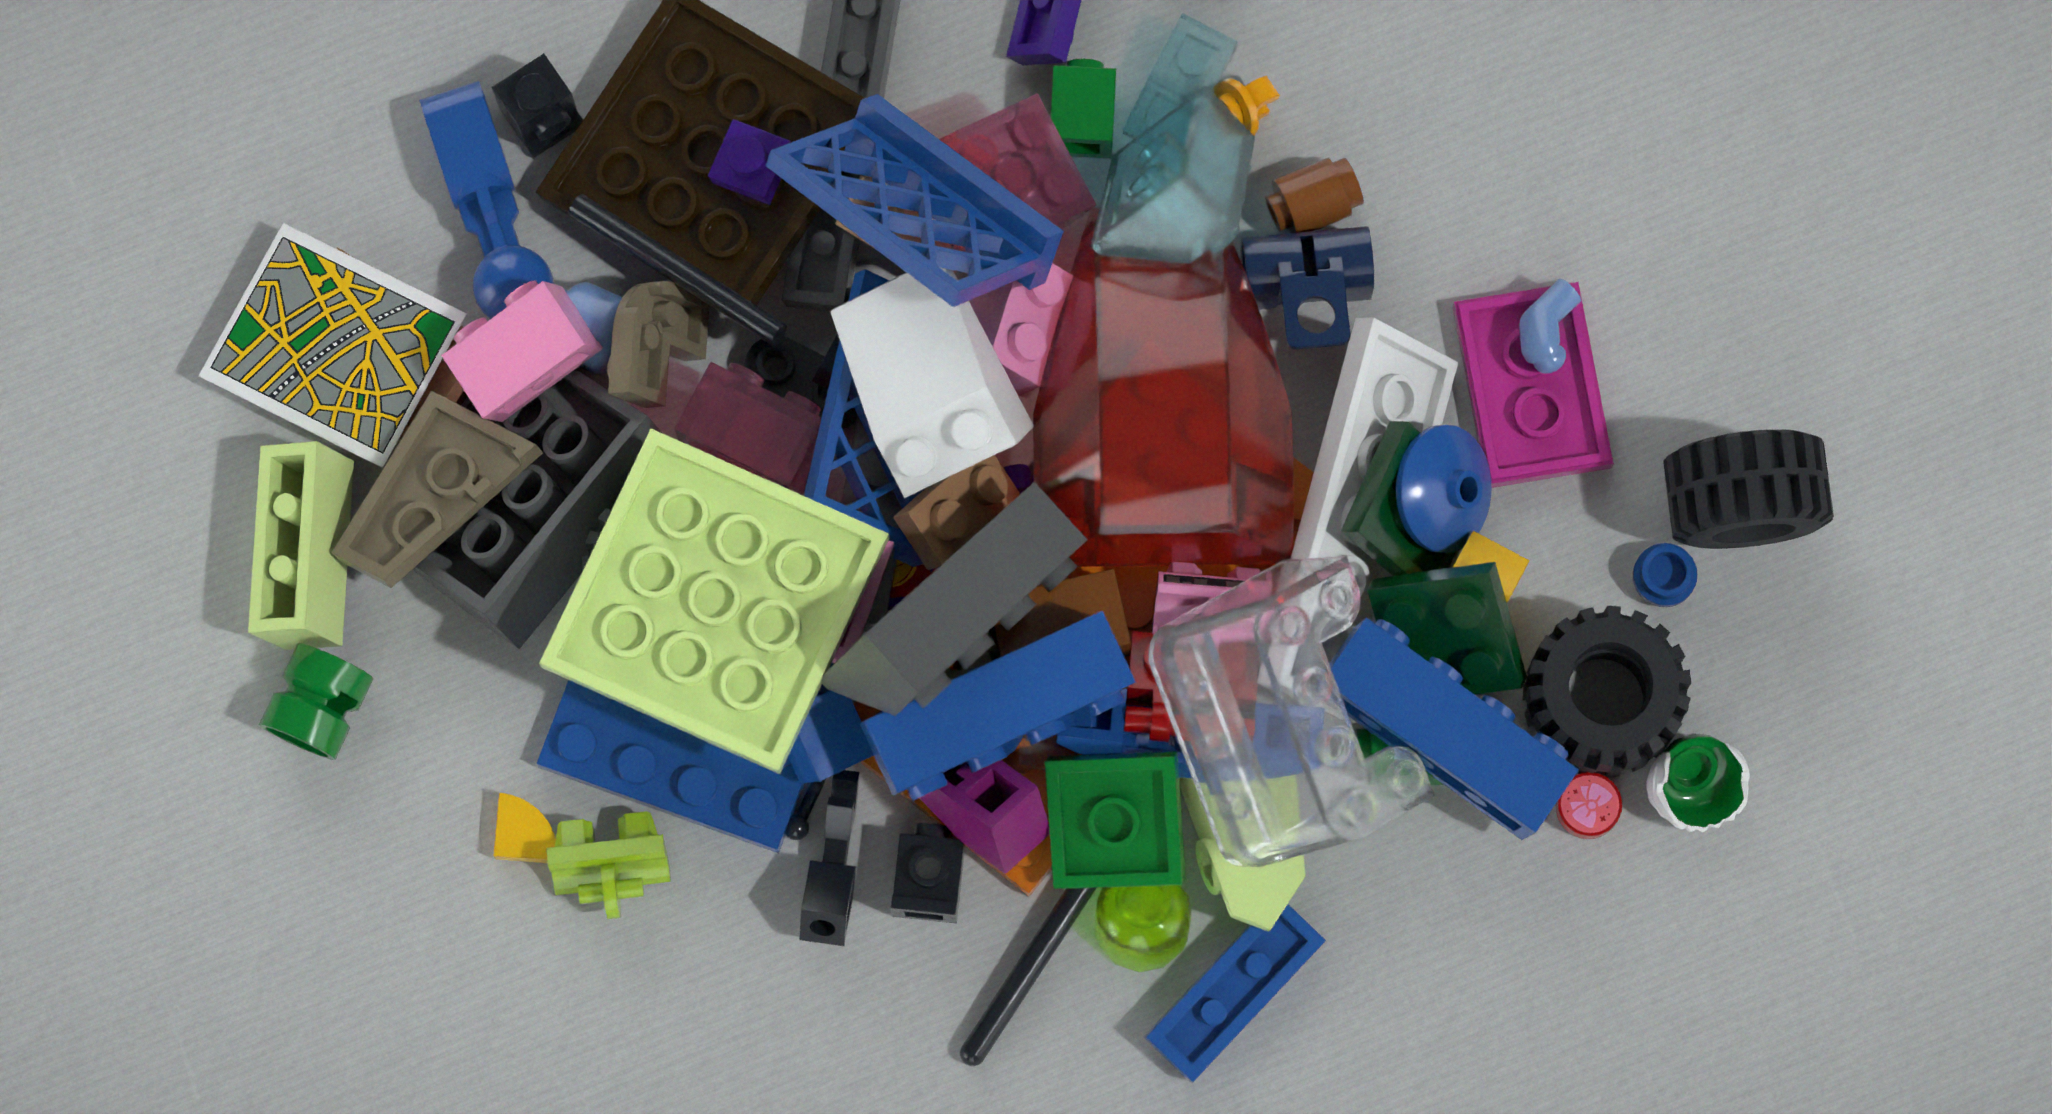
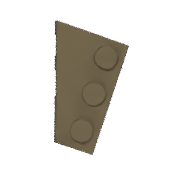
[332,391,543,588]

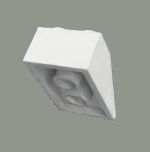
[830,268,1034,498]

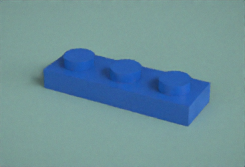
[1144,904,1326,1082]

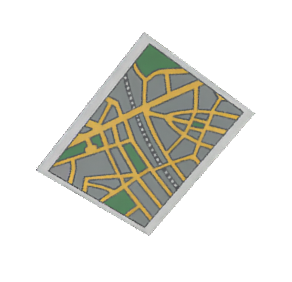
[199,223,467,468]

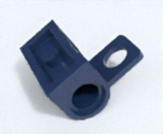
[1240,226,1374,350]

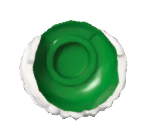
[1646,733,1750,832]

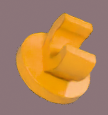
[1211,76,1280,140]

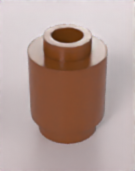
[1265,158,1364,233]

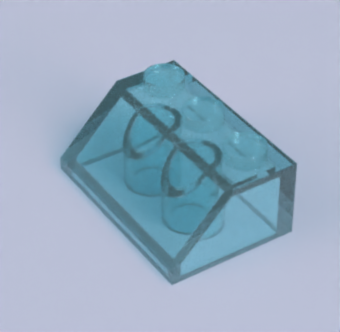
[1091,85,1255,264]

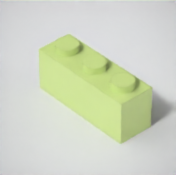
[248,441,354,650]

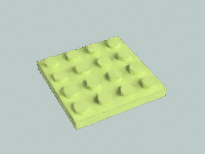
[539,429,889,774]

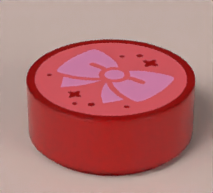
[1556,772,1622,839]

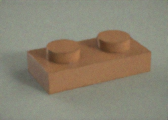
[893,455,1020,570]

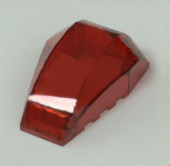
[1033,206,1294,567]

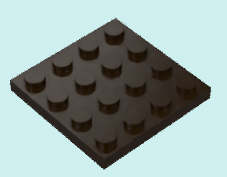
[536,0,865,305]

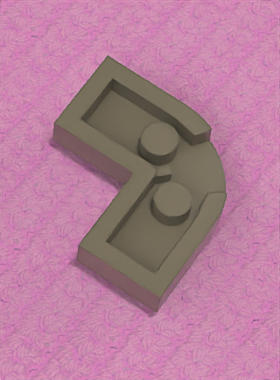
[607,281,709,408]

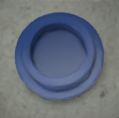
[1633,543,1698,607]

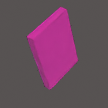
[1453,282,1614,488]

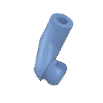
[1519,278,1581,374]

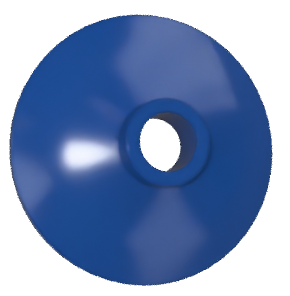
[1396,425,1492,553]

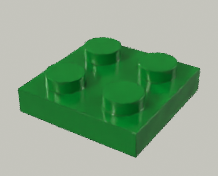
[1045,751,1186,889]

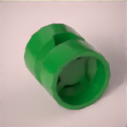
[259,643,373,760]

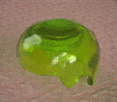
[1095,885,1192,972]

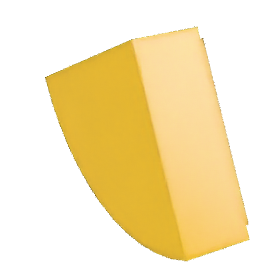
[493,793,556,863]

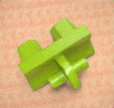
[547,811,671,919]

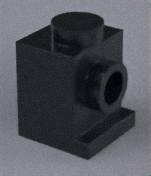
[491,53,583,159]
[891,823,965,924]

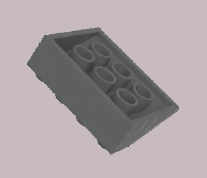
[412,369,662,649]

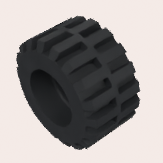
[1663,429,1834,549]
[1522,605,1692,778]

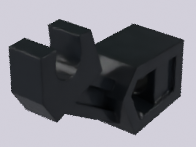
[799,770,860,946]

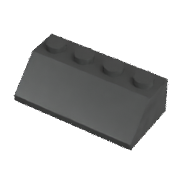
[821,482,1087,716]

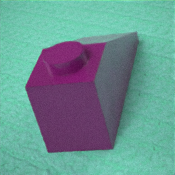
[875,711,1050,874]

